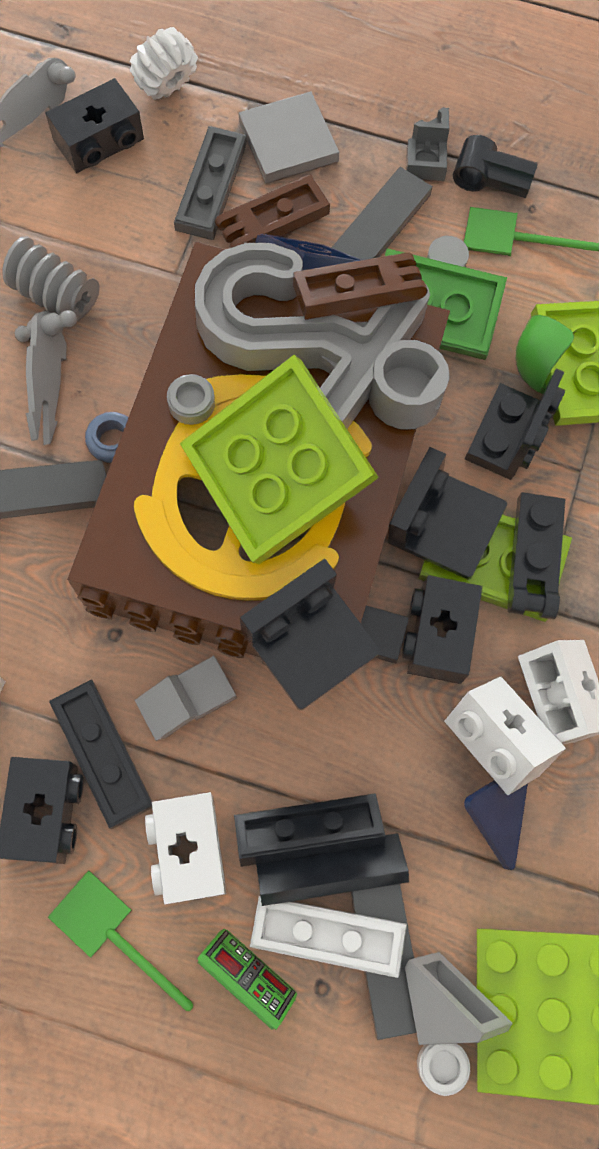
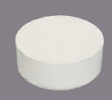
[417,1044,470,1096]

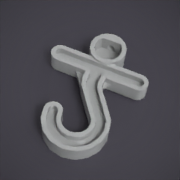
[195,243,450,429]

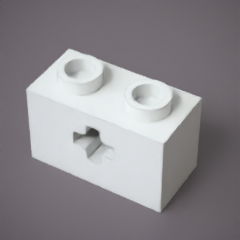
[518,640,599,744]
[444,677,566,795]
[145,792,227,905]

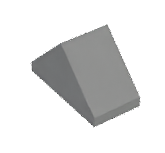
[405,952,512,1045]

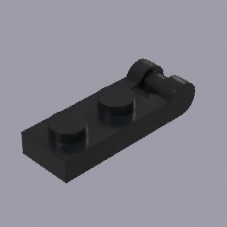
[507,492,566,619]

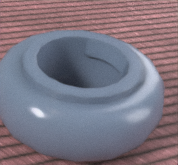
[85,412,129,463]

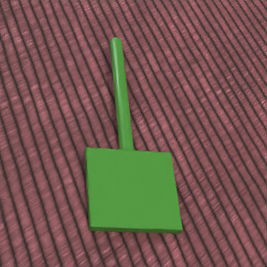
[464,207,599,256]
[48,870,193,1011]

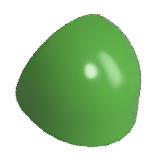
[515,315,574,394]

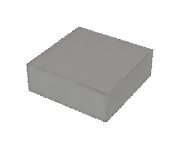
[177,656,237,721]
[135,675,199,741]

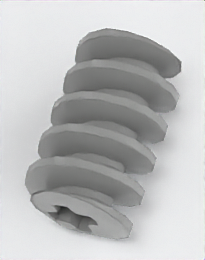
[2,236,100,321]

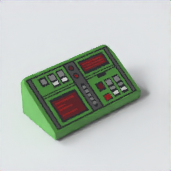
[197,929,297,1030]

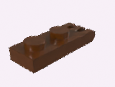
[215,174,330,248]
[293,253,428,320]

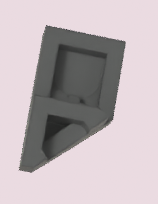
[406,107,450,181]

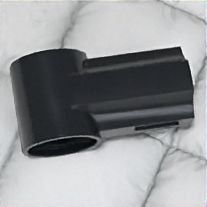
[453,135,538,198]

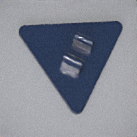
[464,780,528,870]

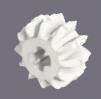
[130,27,198,100]

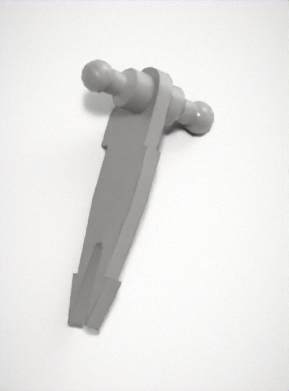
[0,58,76,147]
[14,310,77,445]

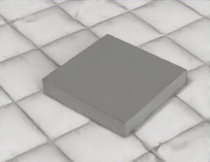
[239,91,339,183]

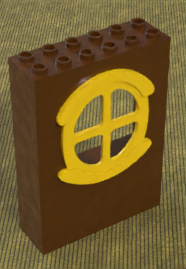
[67,241,450,666]

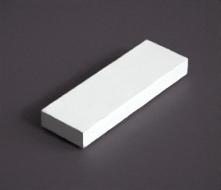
[250,896,407,978]

